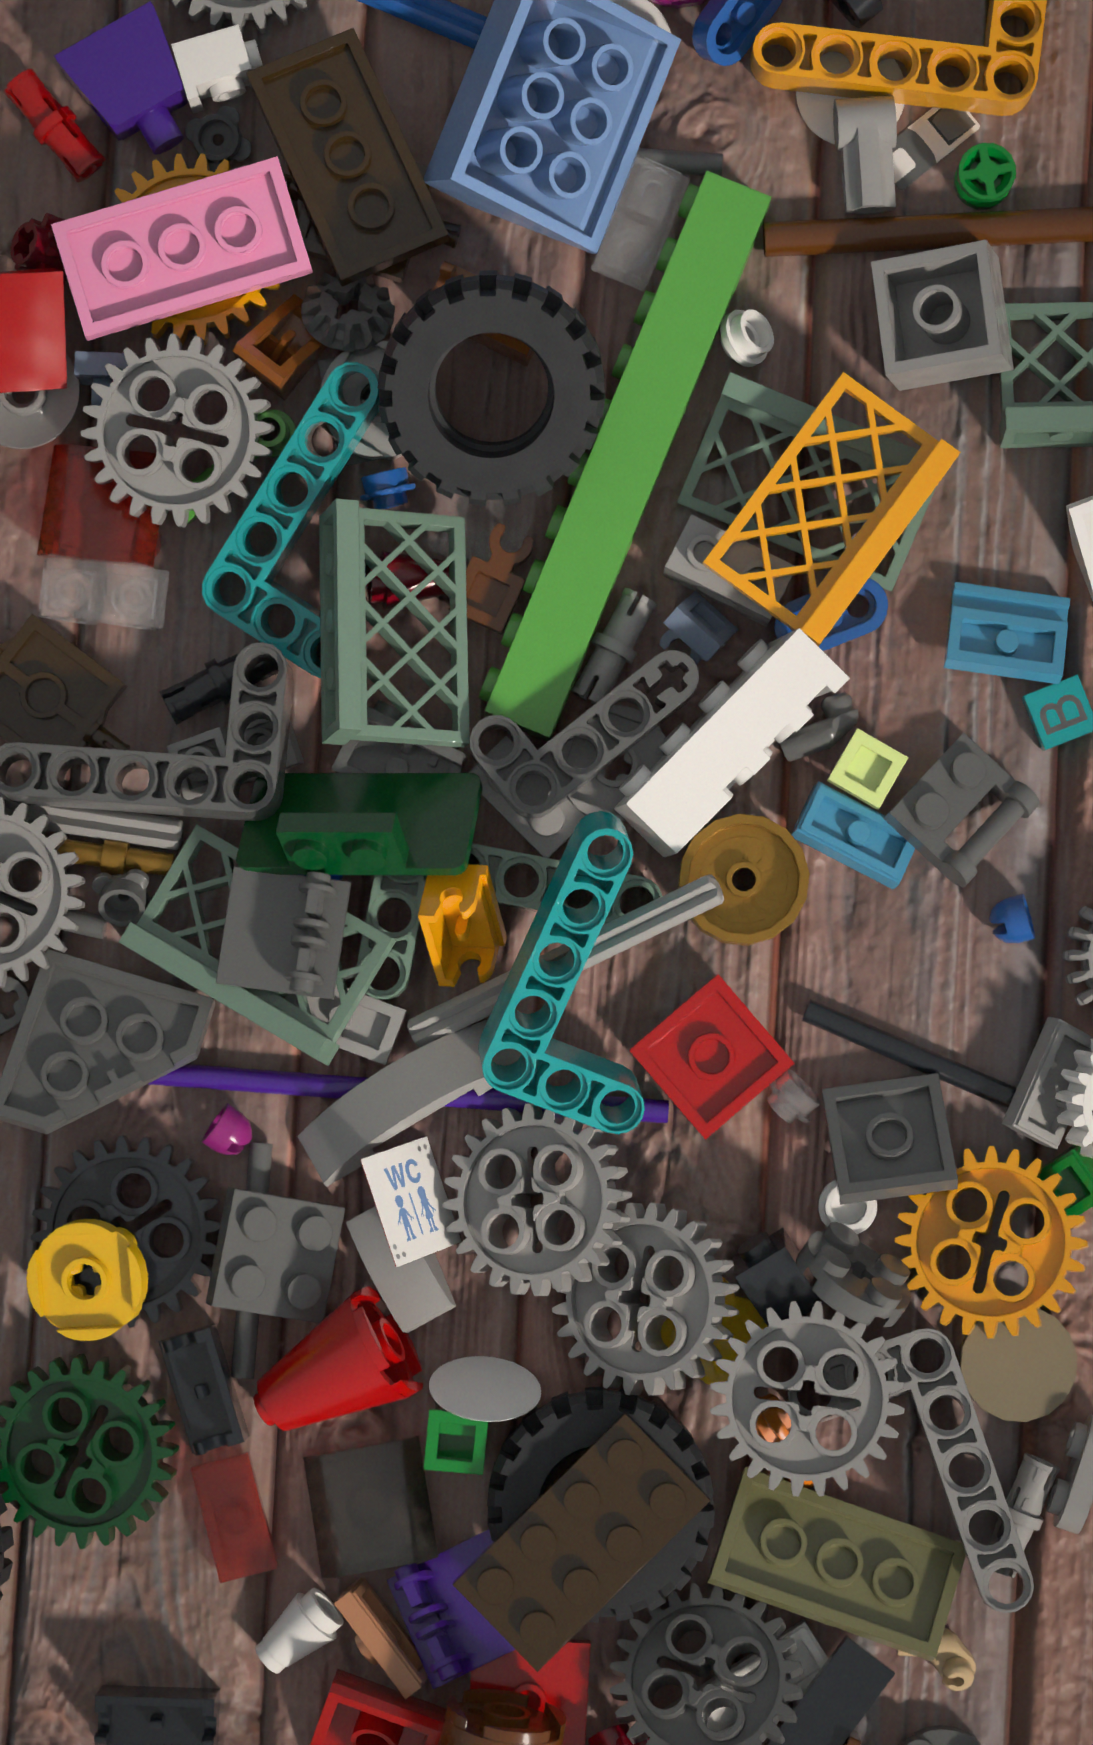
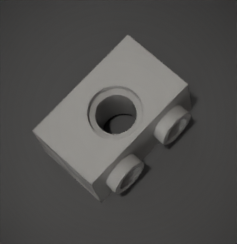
[663,514,794,627]

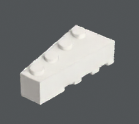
[614,628,850,857]

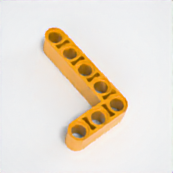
[750,0,1047,116]

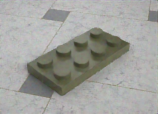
[707,1467,966,1661]

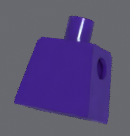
[54,1,188,155]

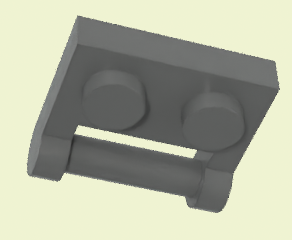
[883,732,1040,887]

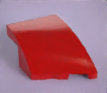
[0,268,67,393]

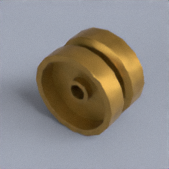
[678,814,810,946]

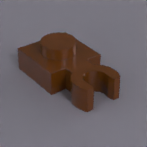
[448,523,533,635]

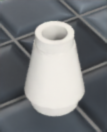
[255,1588,344,1674]

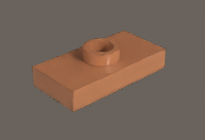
[334,1577,428,1699]

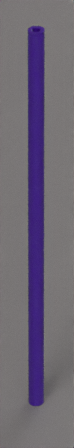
[148,1064,669,1123]

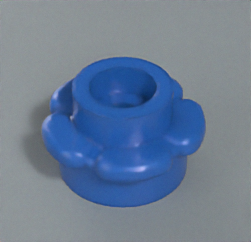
[359,467,416,510]

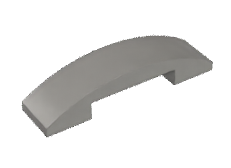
[298,1020,521,1187]

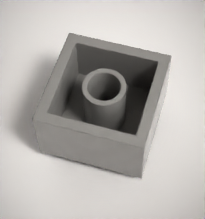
[871,240,1014,391]

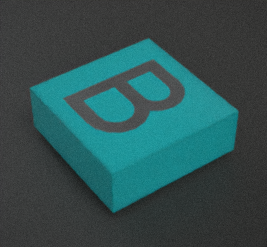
[1021,675,1093,751]

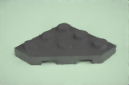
[0,949,216,1134]

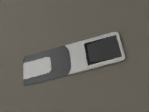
[892,107,980,190]

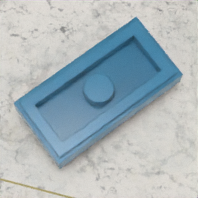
[791,781,915,890]

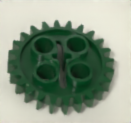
[0,1354,179,1549]

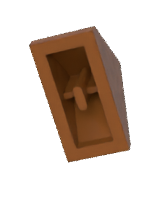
[233,294,328,401]

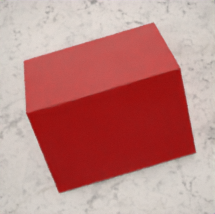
[310,1669,446,1745]

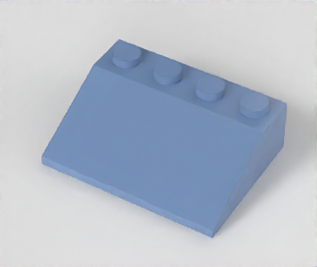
[423,0,681,254]

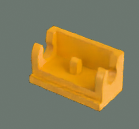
[418,865,507,987]

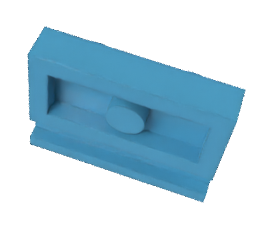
[943,582,1071,684]

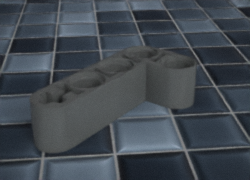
[470,650,699,819]

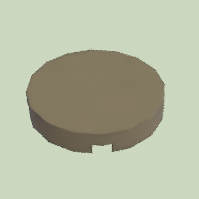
[959,1309,1078,1422]

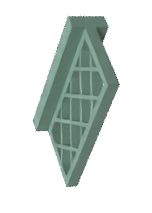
[999,302,1093,448]
[677,372,936,592]
[319,498,470,748]
[119,824,396,1066]

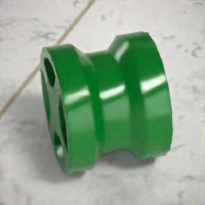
[954,143,1016,210]

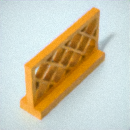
[702,372,961,647]

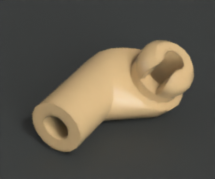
[897,1628,976,1691]

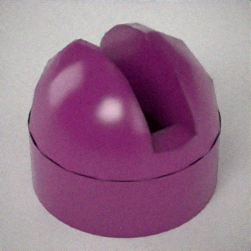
[201,1103,252,1155]

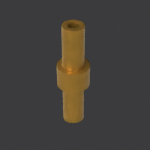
[57,839,175,876]

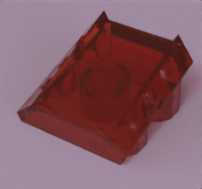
[37,444,162,570]

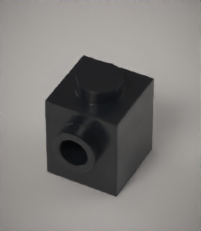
[733,1228,823,1326]

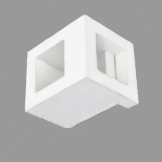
[171,24,263,114]

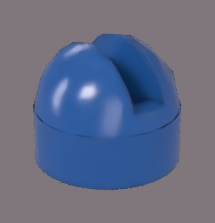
[989,894,1035,943]

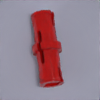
[3,68,106,182]

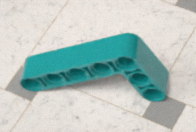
[202,362,380,678]
[478,811,645,1134]

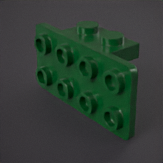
[236,773,483,875]

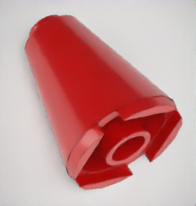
[253,1286,424,1431]

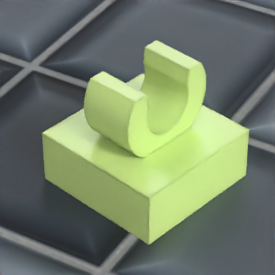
[827,728,909,810]

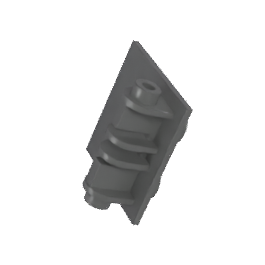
[216,866,351,1000]

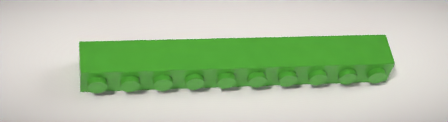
[479,171,772,742]

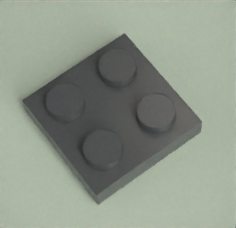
[822,1073,958,1205]
[205,1187,345,1323]

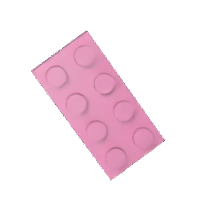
[51,156,313,341]

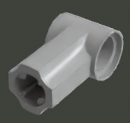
[833,95,897,215]

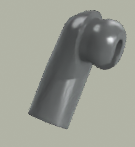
[780,692,859,762]

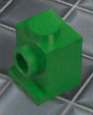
[423,1408,489,1475]

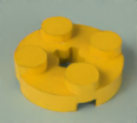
[26,1219,148,1341]

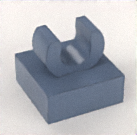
[74,351,128,406]
[659,591,739,665]

